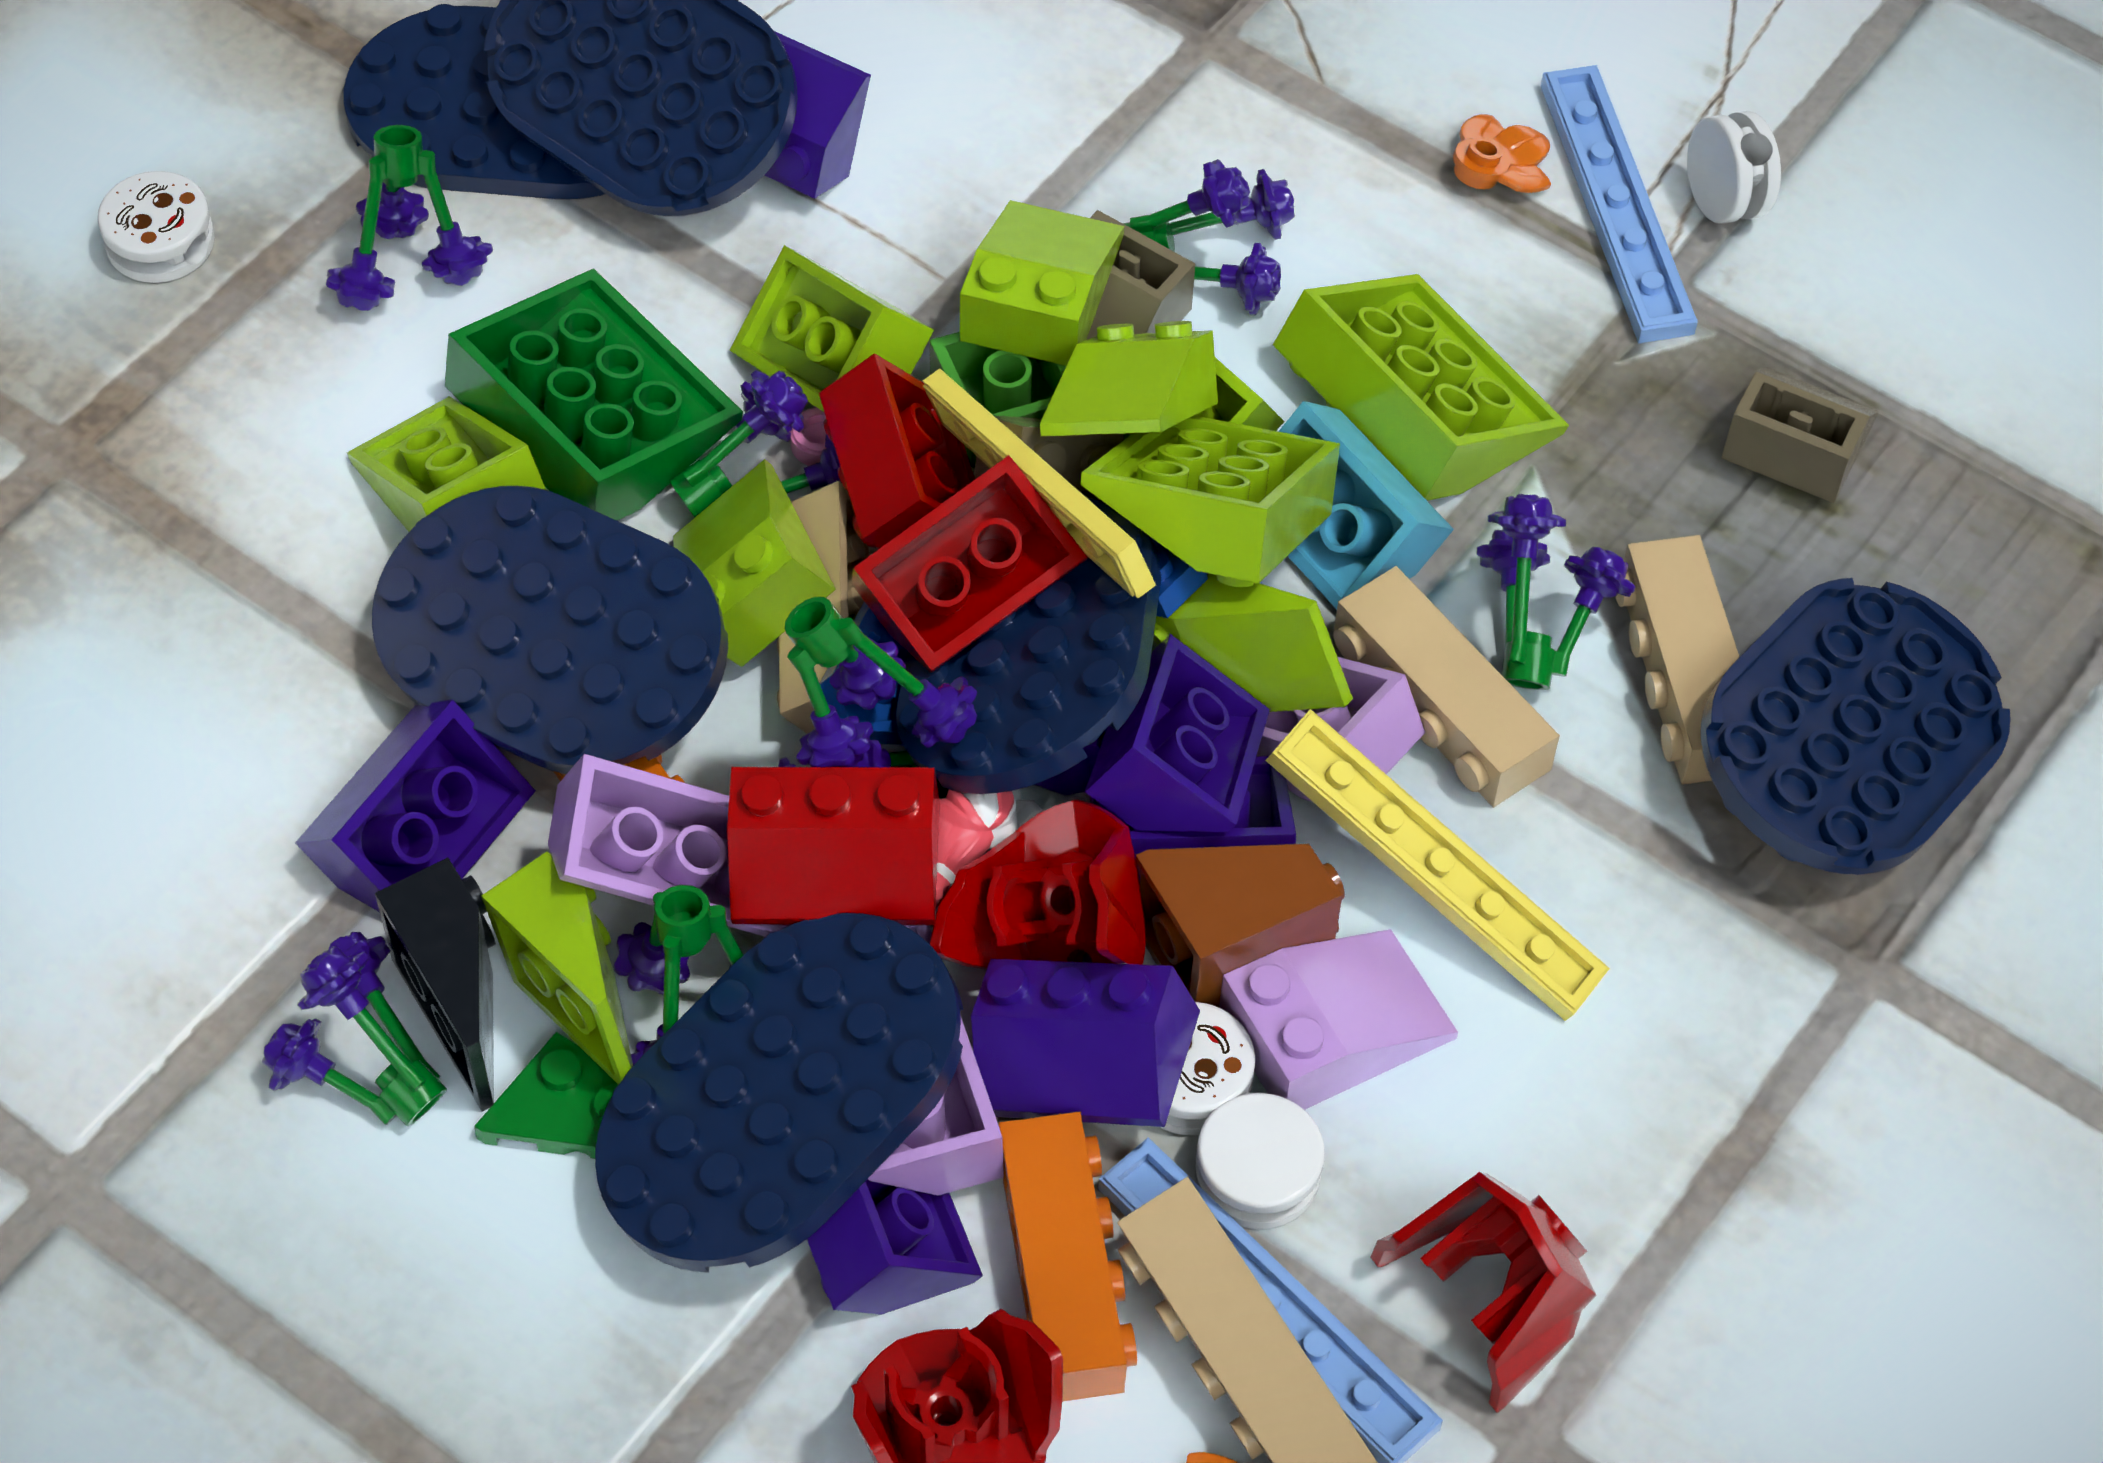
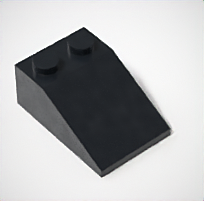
[375,857,496,1112]

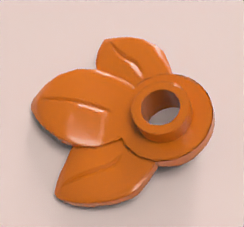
[1453,114,1551,193]

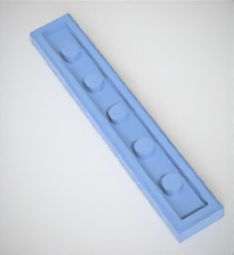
[1540,65,1698,344]
[1098,1137,1443,1463]

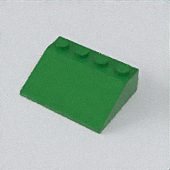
[444,268,743,521]

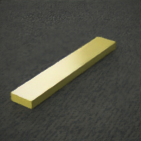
[922,368,1156,598]
[1265,709,1610,1021]

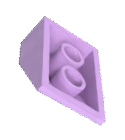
[1257,657,1425,802]
[1219,929,1458,1110]

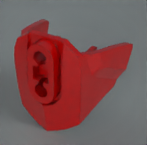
[930,800,1146,970]
[1370,1172,1597,1413]
[851,1309,1063,1463]

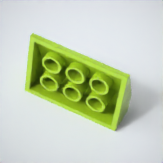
[1273,274,1569,501]
[1080,415,1340,587]

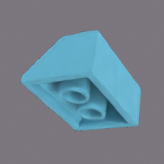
[1278,401,1454,610]

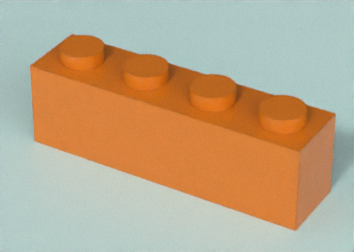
[999,1112,1137,1402]

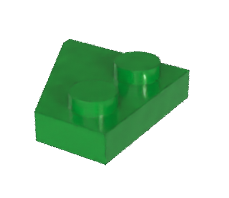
[474,1032,618,1159]

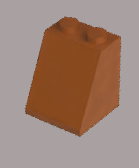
[1135,844,1345,1007]

